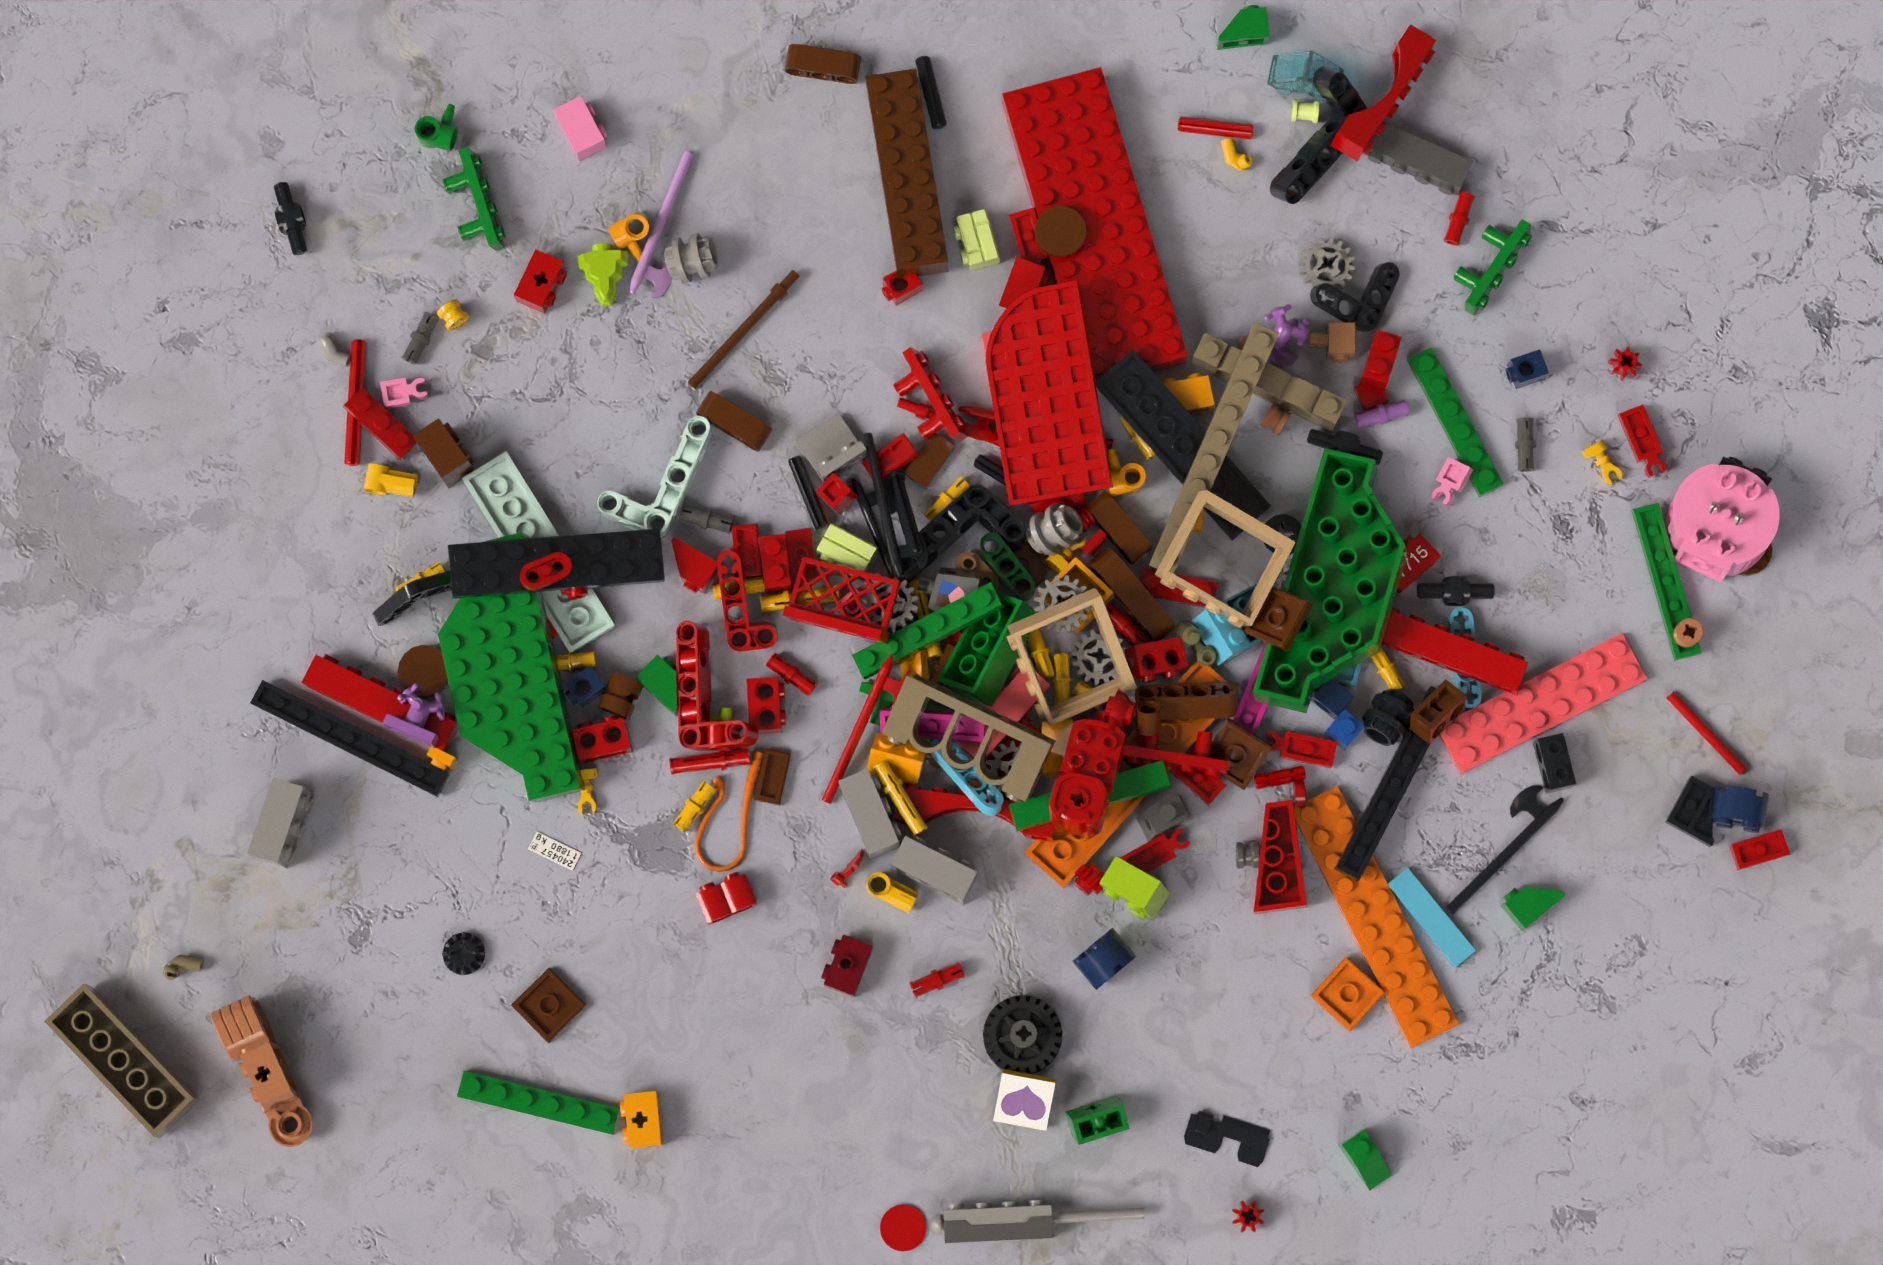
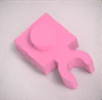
[380,377,429,409]
[1431,457,1473,507]

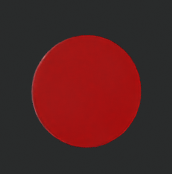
[880,1204,926,1251]

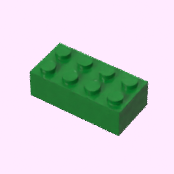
[938,592,1036,707]

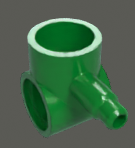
[415,104,458,152]

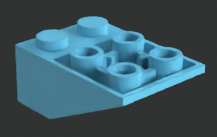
[1191,584,1263,666]

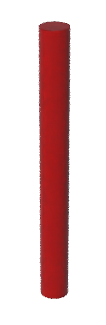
[1666,691,1747,775]

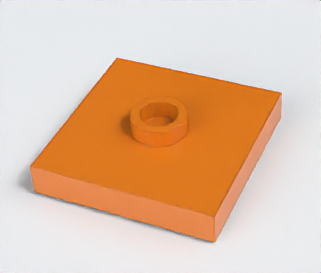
[1310,957,1386,1032]

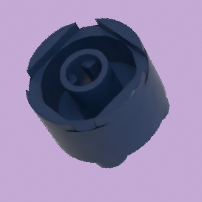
[1711,786,1769,833]
[1072,928,1137,990]

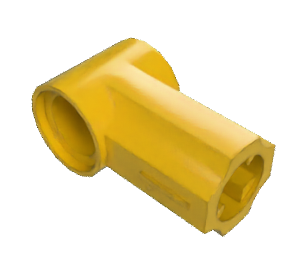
[363,464,418,498]
[866,872,919,913]

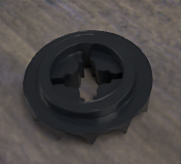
[1264,514,1301,554]
[442,932,485,975]

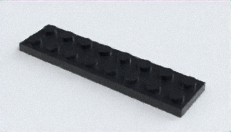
[1096,349,1271,541]
[448,528,665,599]

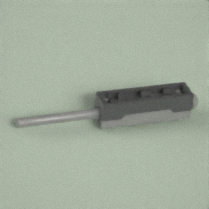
[930,1200,1144,1243]

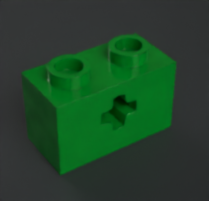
[1065,1095,1130,1145]

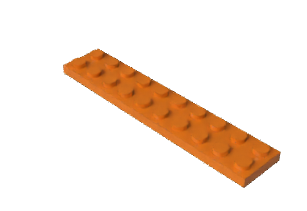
[1024,660,1239,889]
[1294,786,1459,1048]

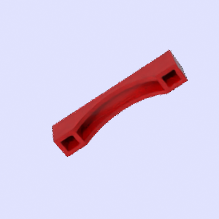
[1331,24,1436,162]
[894,784,1055,842]

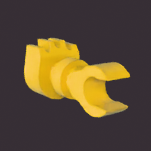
[1582,440,1622,485]
[1045,537,1086,574]
[578,768,598,815]

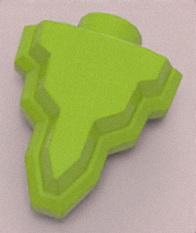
[577,243,629,307]

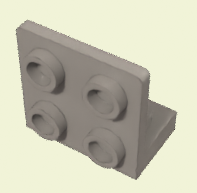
[796,413,867,483]

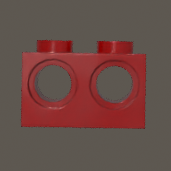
[1124,637,1188,683]
[746,677,786,734]
[572,715,632,764]

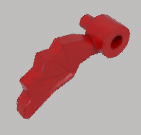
[830,849,865,888]

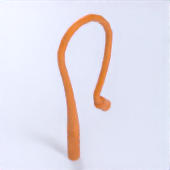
[694,751,764,872]

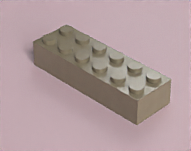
[44,984,200,1138]

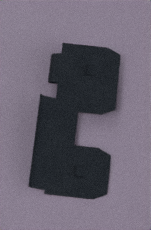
[1184,1111,1270,1167]

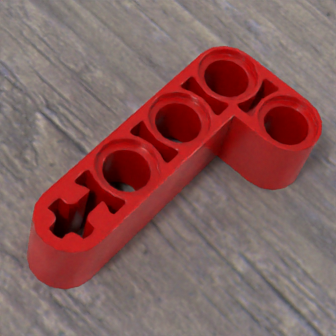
[717,547,778,652]

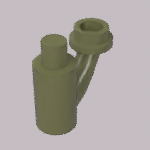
[1176,621,1216,666]

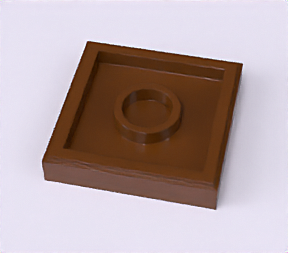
[1244,587,1312,652]
[1210,718,1273,790]
[511,968,587,1043]

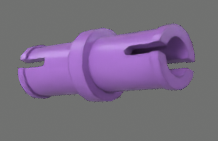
[1354,399,1409,429]

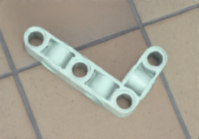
[597,416,712,538]

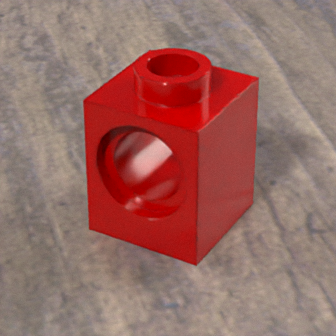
[881,271,923,306]
[815,473,858,515]

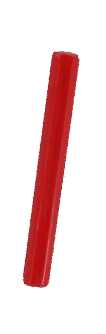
[344,339,367,466]

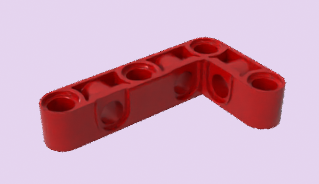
[676,621,759,751]

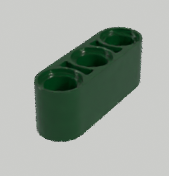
[980,533,1035,602]

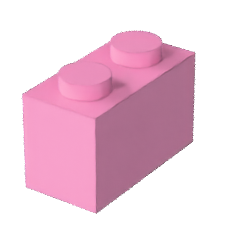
[554,96,608,161]

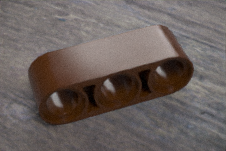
[784,44,862,84]
[696,391,773,452]
[1085,491,1153,565]

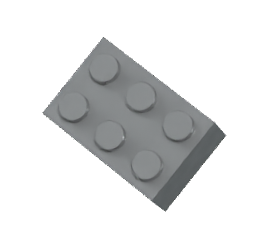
[838,768,902,860]
[247,777,314,869]
[891,835,977,905]

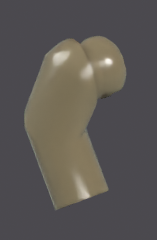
[163,954,204,980]

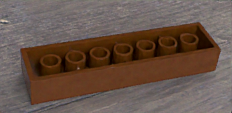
[865,68,949,280]

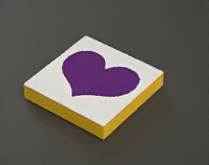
[993,1069,1056,1131]

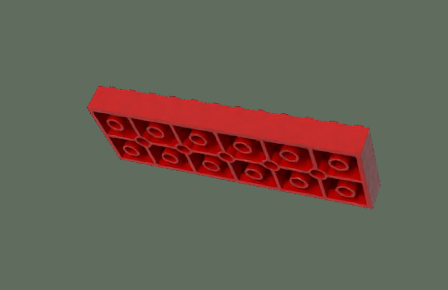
[1002,67,1188,382]

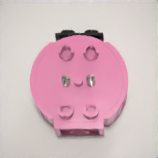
[1666,456,1780,583]

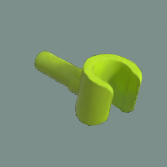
[710,707,734,722]

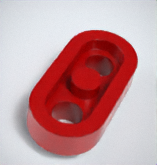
[520,552,572,591]

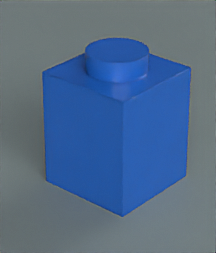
[1325,709,1365,750]

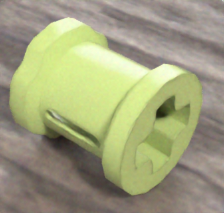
[1291,99,1319,124]

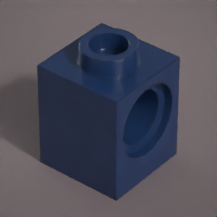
[1505,349,1549,389]
[565,665,608,708]
[1311,679,1354,720]

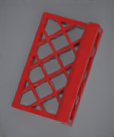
[782,556,901,644]

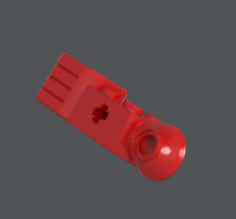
[1049,688,1136,839]

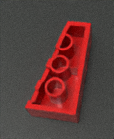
[1253,800,1308,914]

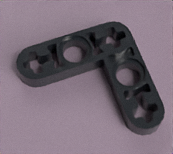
[1310,262,1400,332]
[372,571,451,626]

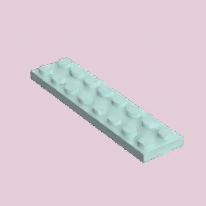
[462,451,616,654]

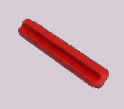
[1178,116,1254,140]

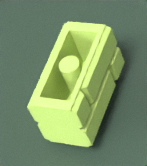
[953,209,1000,271]
[817,523,878,577]

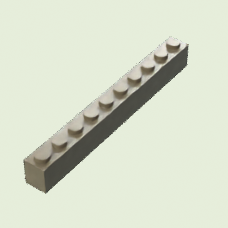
[1149,321,1279,574]

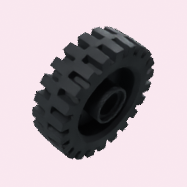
[983,995,1062,1074]

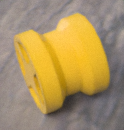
[437,299,470,331]

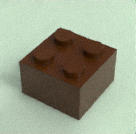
[413,418,474,489]

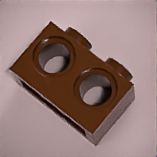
[1410,679,1466,744]

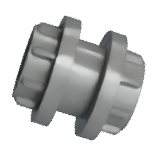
[664,233,718,283]
[1026,503,1083,556]

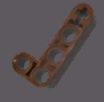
[1085,548,1175,642]
[1135,682,1238,736]

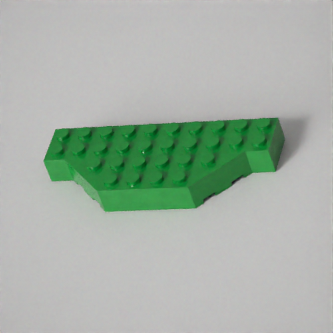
[1252,448,1408,714]
[438,532,585,803]

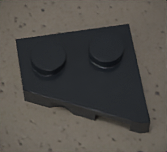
[1665,775,1715,847]

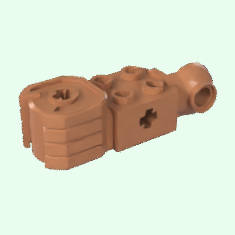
[211,995,313,1147]

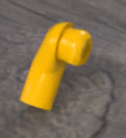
[1221,138,1252,171]

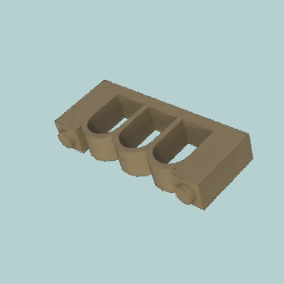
[1192,333,1347,432]
[882,672,1056,802]

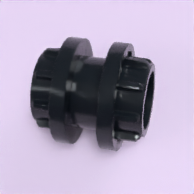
[1362,689,1414,746]

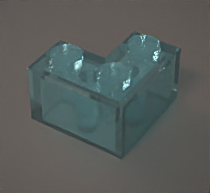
[1267,51,1344,102]

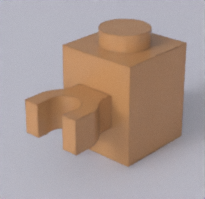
[1308,322,1355,363]

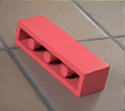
[957,667,1051,760]

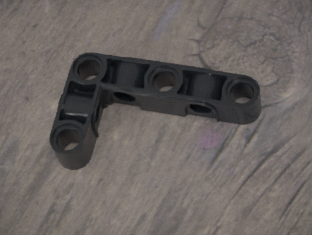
[1270,66,1367,204]
[890,484,1026,583]

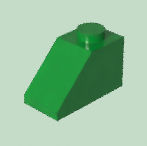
[1217,5,1270,50]
[635,654,678,716]
[1501,887,1566,931]
[1338,1130,1391,1191]

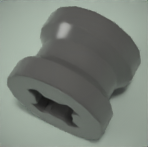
[1236,842,1259,869]
[1010,1020,1037,1048]

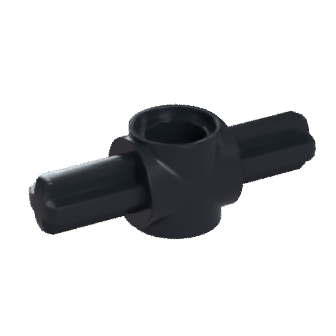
[274,182,307,255]
[1307,429,1383,465]
[1416,576,1495,606]

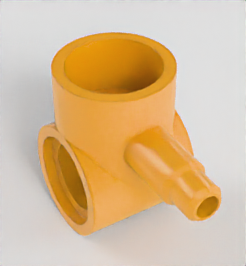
[608,212,650,262]
[1107,448,1146,497]

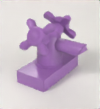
[1247,304,1310,371]
[383,683,445,748]

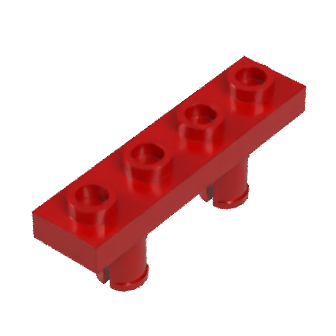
[893,347,968,442]
[1122,731,1229,778]

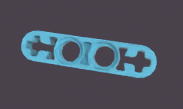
[1448,607,1482,710]
[930,739,1004,816]

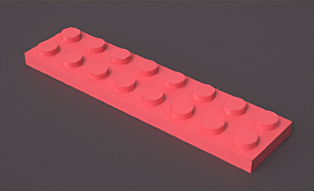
[1439,633,1647,774]

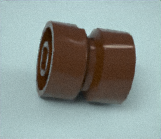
[598,673,644,720]

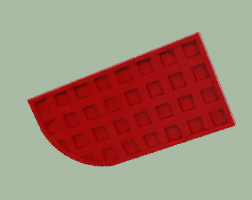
[986,280,1113,506]

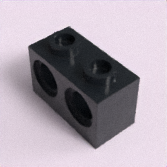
[1533,733,1576,794]

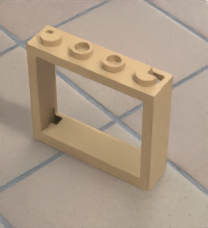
[1155,490,1295,628]
[1007,588,1137,726]

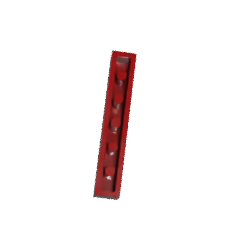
[1382,607,1528,696]
[301,654,459,753]

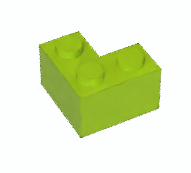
[1099,856,1170,921]

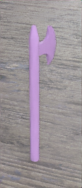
[630,151,694,298]

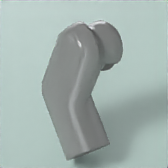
[319,332,350,367]

